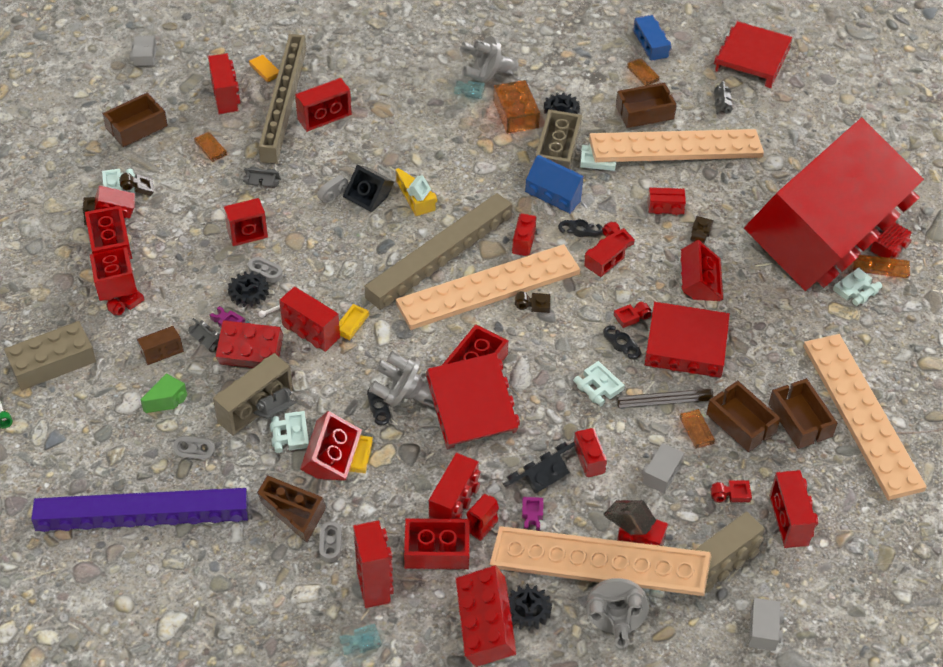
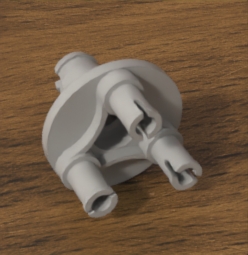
[460,36,518,83]
[369,350,434,408]
[586,578,649,648]

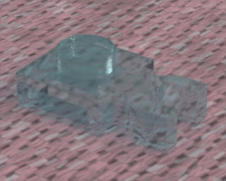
[454,81,485,99]
[339,624,382,655]

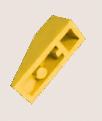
[395,168,437,216]

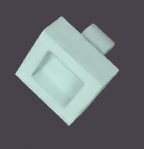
[407,175,431,201]

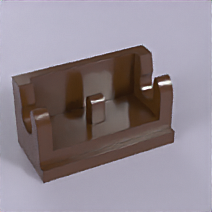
[137,326,184,365]

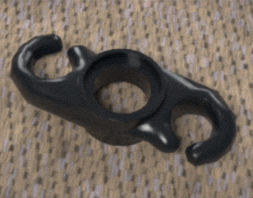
[558,219,603,237]
[603,325,641,359]
[367,387,391,426]

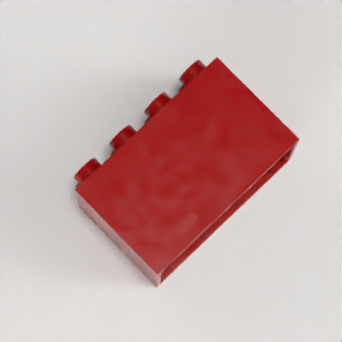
[744,117,924,291]

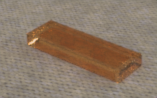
[853,254,910,278]

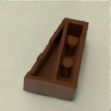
[257,475,326,543]

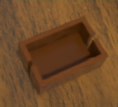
[616,82,677,128]
[102,92,168,147]
[768,378,838,449]
[706,380,781,453]

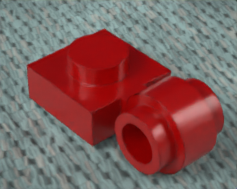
[602,221,635,248]
[106,290,145,316]
[614,302,652,328]
[710,480,752,503]

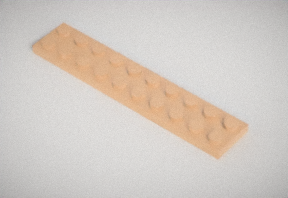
[589,129,764,162]
[396,244,580,330]
[803,334,927,500]
[490,526,711,596]

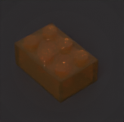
[493,80,540,134]

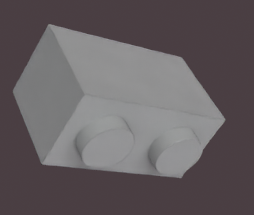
[642,443,684,494]
[748,598,784,651]

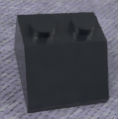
[343,165,395,212]

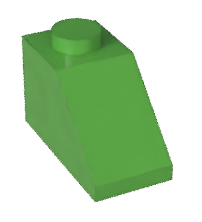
[140,373,187,413]

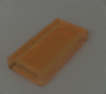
[627,58,660,86]
[194,132,227,162]
[680,409,715,449]

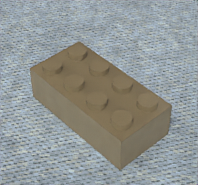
[535,110,582,170]
[4,321,96,391]
[213,353,293,436]
[695,511,765,597]

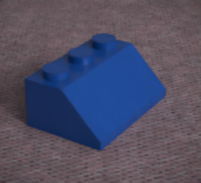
[525,155,584,214]

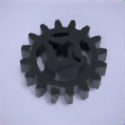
[543,92,580,114]
[228,271,269,307]
[508,584,552,631]

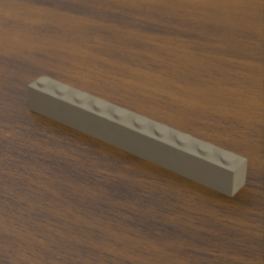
[259,34,307,164]
[364,193,512,310]

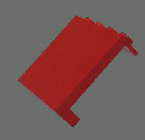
[714,21,793,88]
[644,301,730,378]
[425,353,520,449]

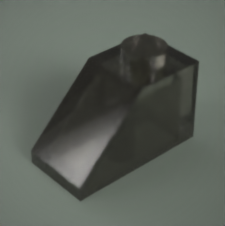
[604,500,657,535]

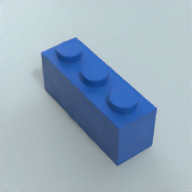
[633,15,671,61]

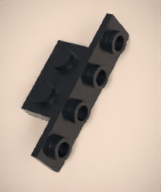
[502,442,576,493]

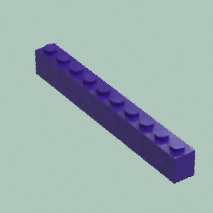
[31,488,248,532]

